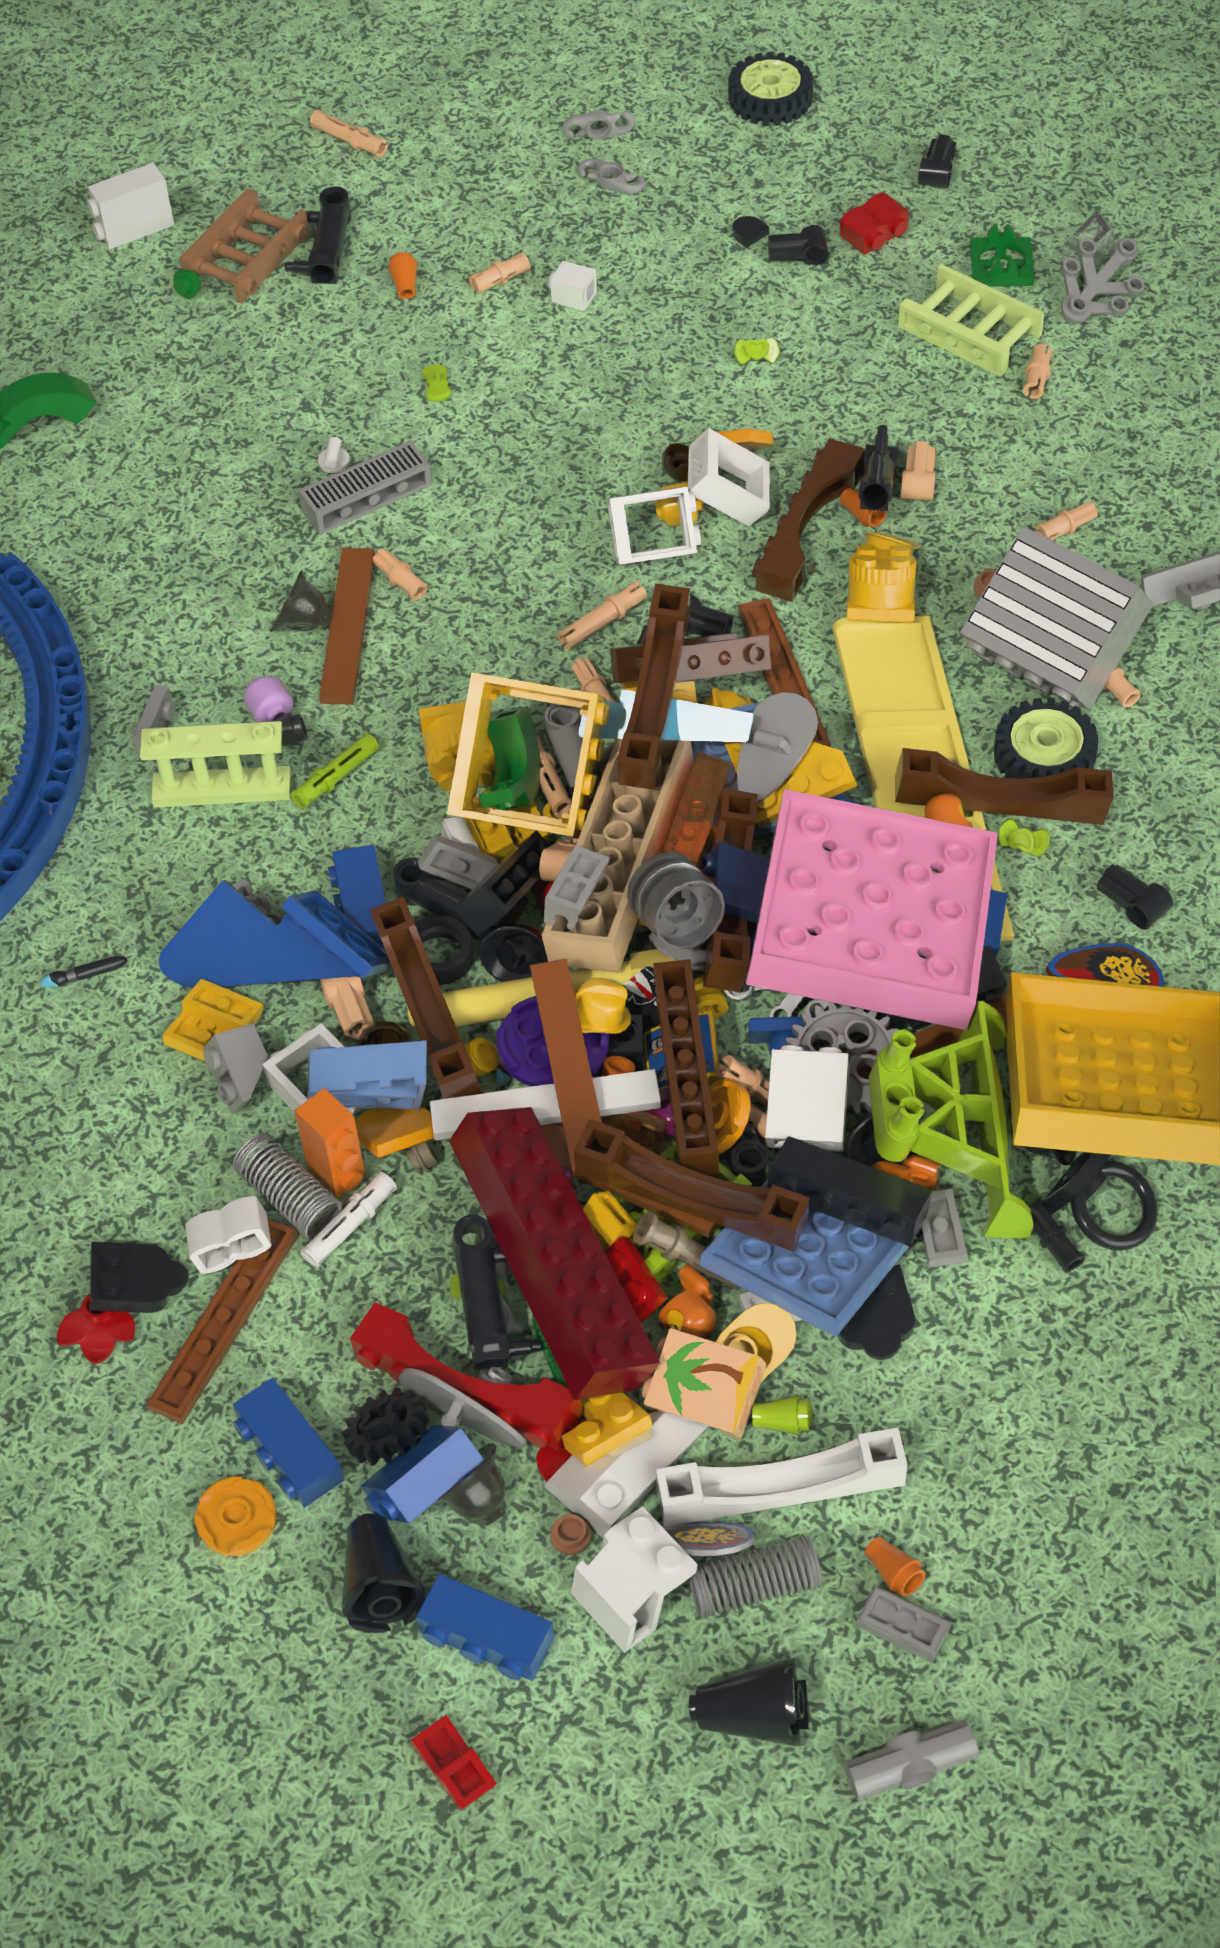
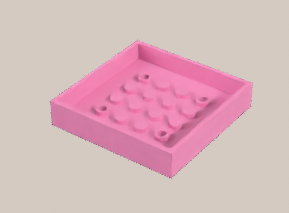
[746,789,998,1030]

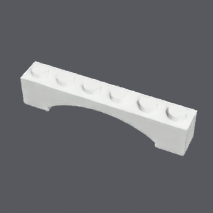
[656,1428,907,1526]

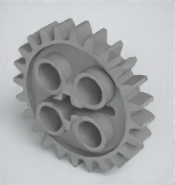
[786,1002,898,1119]

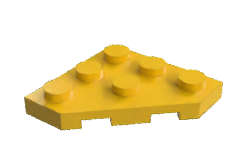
[724,741,858,829]

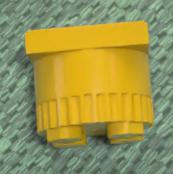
[847,544,917,622]
[419,701,496,792]

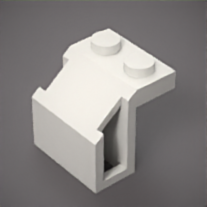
[571,1506,698,1653]

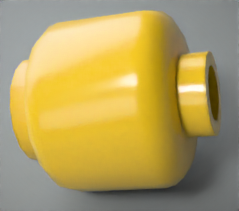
[655,482,704,527]

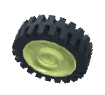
[728,52,813,126]
[994,698,1098,779]

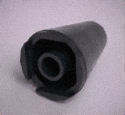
[342,1513,426,1633]
[689,1657,809,1746]

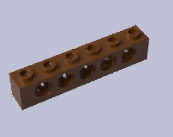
[653,959,719,1176]

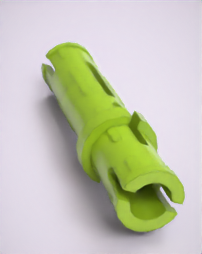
[290,733,380,810]

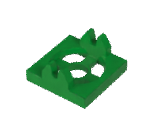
[970,224,1034,286]

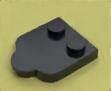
[89,1242,189,1313]
[837,1264,915,1360]

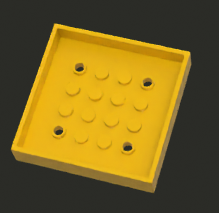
[1005,972,1220,1165]

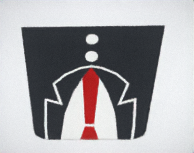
[622,966,659,1033]

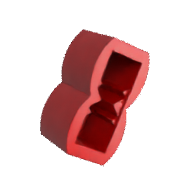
[840,192,909,255]

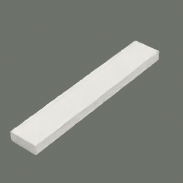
[430,1069,661,1140]

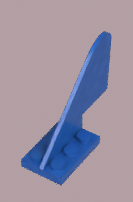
[159,880,391,988]

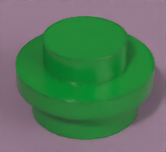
[173,269,201,300]

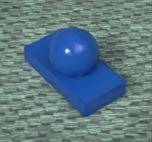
[748,1016,823,1057]

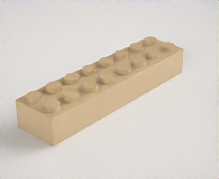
[542,739,694,973]

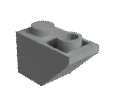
[203,1023,268,1114]

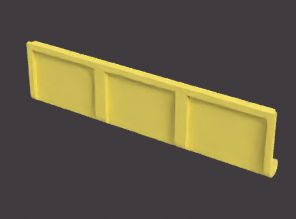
[832,616,1014,941]

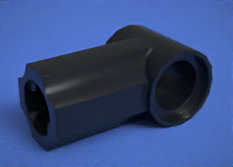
[918,134,956,188]
[768,225,829,265]
[685,594,734,636]
[1097,864,1173,930]

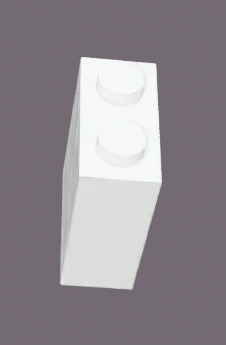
[87,163,174,249]
[765,1045,850,1152]

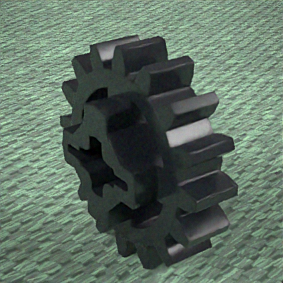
[342,1388,429,1466]

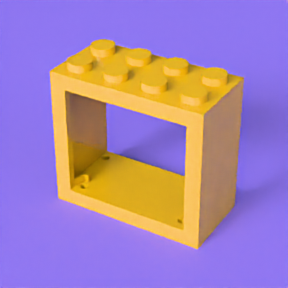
[447,672,610,837]

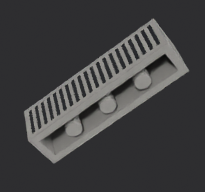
[298,441,432,535]

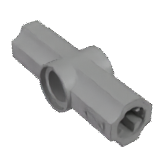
[844,1719,979,1801]

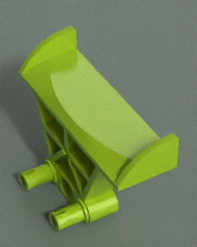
[869,1001,1034,1239]

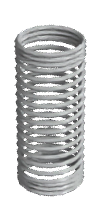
[233,1134,342,1240]
[689,1535,822,1618]

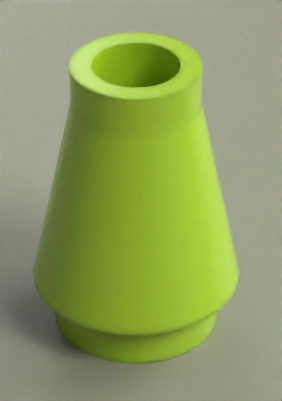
[752,1395,812,1436]

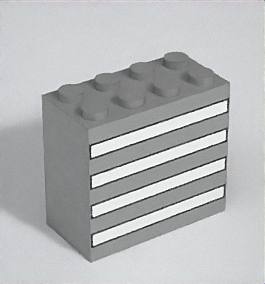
[960,526,1153,711]

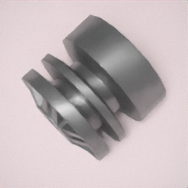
[627,852,725,950]

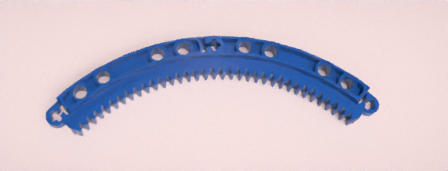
[0,552,91,921]

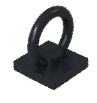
[1041,1152,1158,1251]

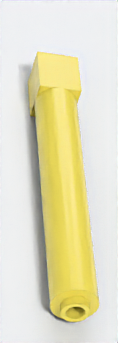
[408,949,675,1027]

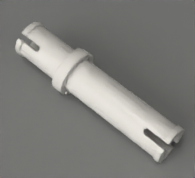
[300,1172,397,1268]

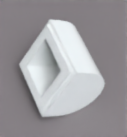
[441,817,479,851]

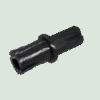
[1028,1202,1085,1273]

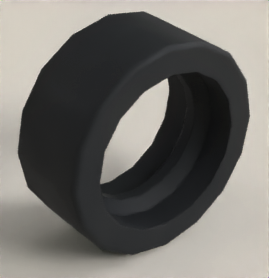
[415,915,473,985]

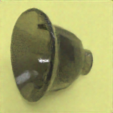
[269,570,333,632]
[436,1443,506,1526]

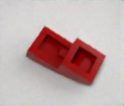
[410,1715,497,1811]

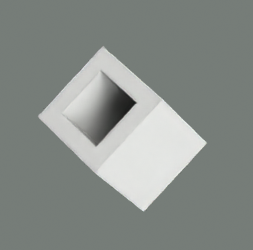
[548,261,597,311]

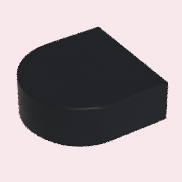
[733,216,769,248]

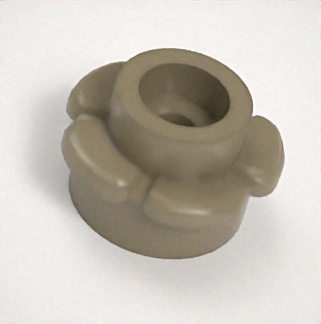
[406,1141,438,1173]

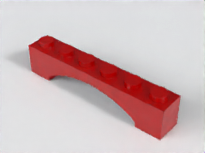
[350,1302,583,1451]

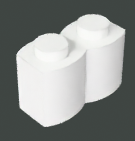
[185,1196,272,1274]

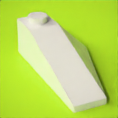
[544,1410,709,1538]

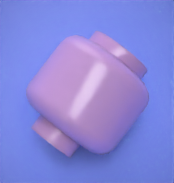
[243,676,294,722]

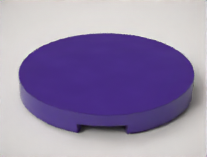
[496,996,609,1087]

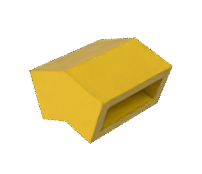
[583,1191,637,1251]

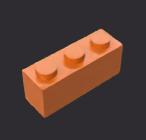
[294,1088,366,1198]

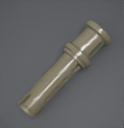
[633,1211,739,1289]

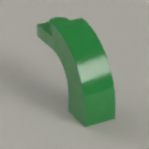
[0,373,97,449]
[479,706,540,810]

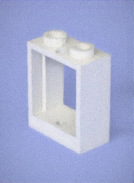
[688,428,771,526]
[607,487,701,565]
[262,1023,364,1115]

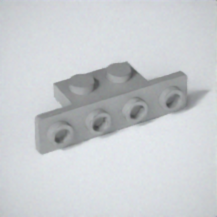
[1141,551,1220,610]

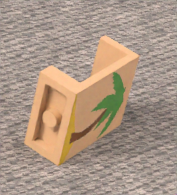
[642,1328,767,1440]

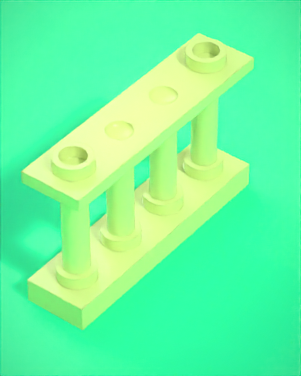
[898,264,1044,377]
[140,721,292,807]

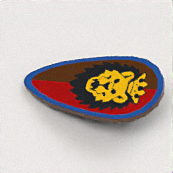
[1046,943,1164,987]

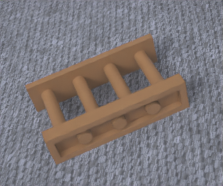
[179,188,309,304]

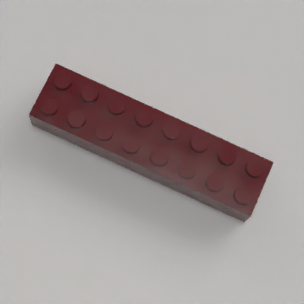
[449,1107,660,1400]

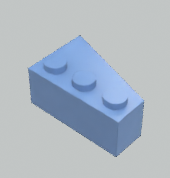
[307,1040,427,1110]

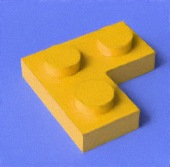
[561,1392,653,1467]

